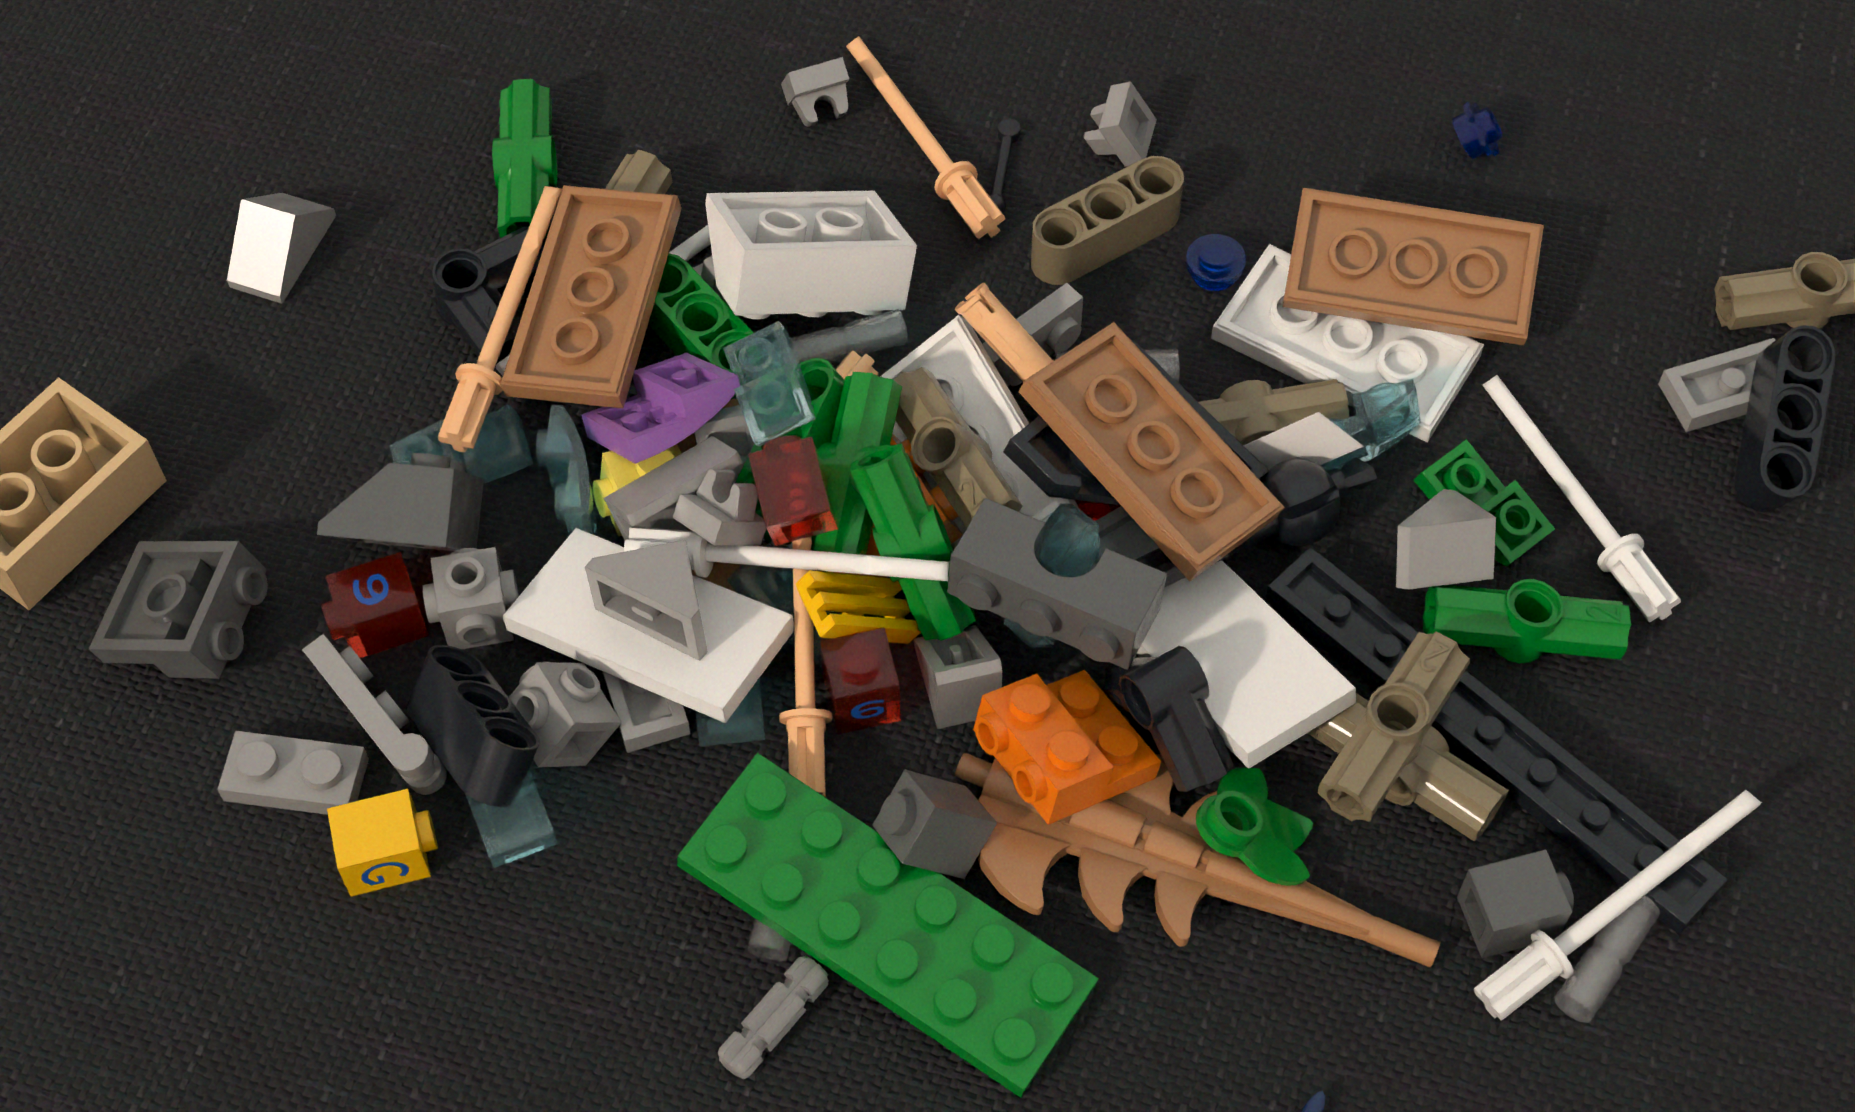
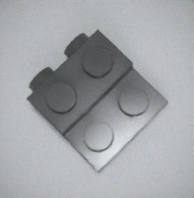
[89,541,268,679]

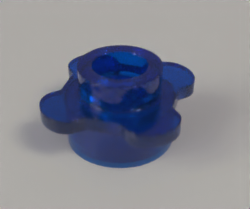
[1452,102,1503,159]

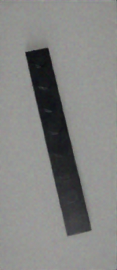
[1266,547,1727,935]

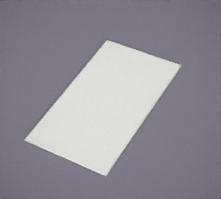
[1243,412,1364,470]

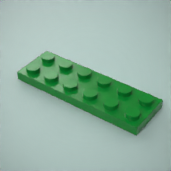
[677,753,1099,1098]

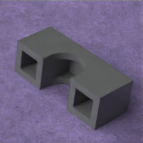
[947,498,1167,670]

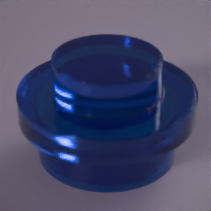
[1186,234,1246,291]

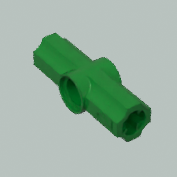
[492,79,557,239]
[811,372,902,555]
[850,443,976,641]
[1422,579,1631,663]

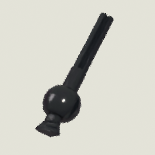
[1135,457,1377,588]

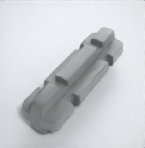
[718,956,829,1079]

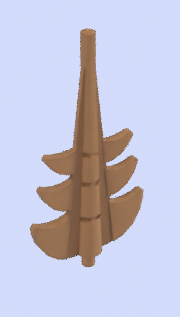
[955,715,1441,968]

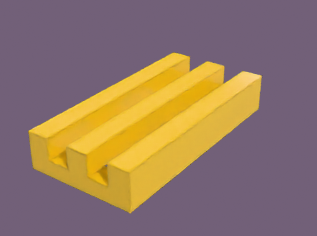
[795,570,921,644]

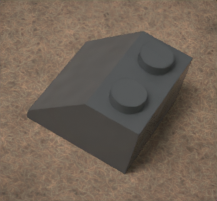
[317,453,484,551]

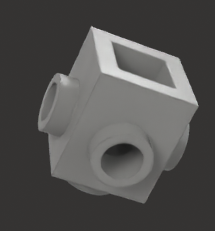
[423,547,519,649]
[509,662,622,767]

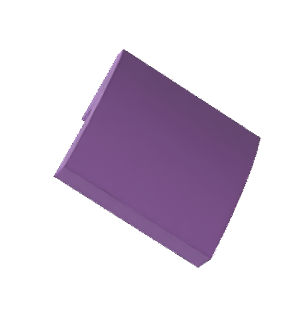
[581,353,740,464]

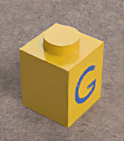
[327,789,438,897]

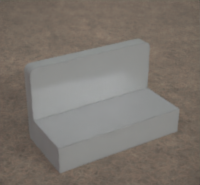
[604,436,743,540]

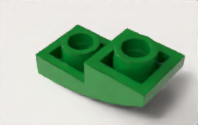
[1413,439,1555,567]

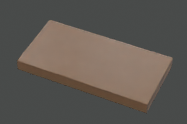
[500,185,682,409]
[1282,188,1544,346]
[1019,322,1284,581]

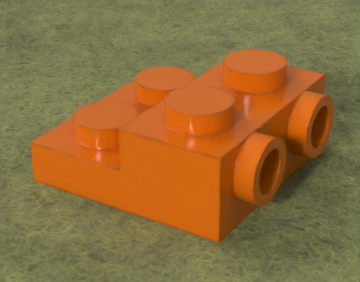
[973,670,1161,825]

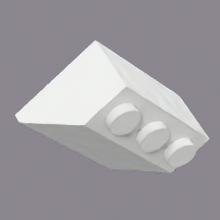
[705,191,917,319]

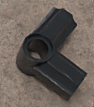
[432,226,545,367]
[1100,645,1234,792]

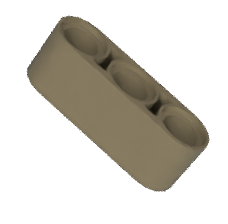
[1031,156,1184,285]

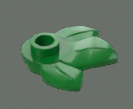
[1196,768,1313,886]

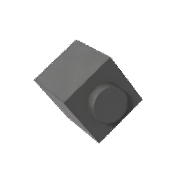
[872,769,997,879]
[1457,850,1574,958]

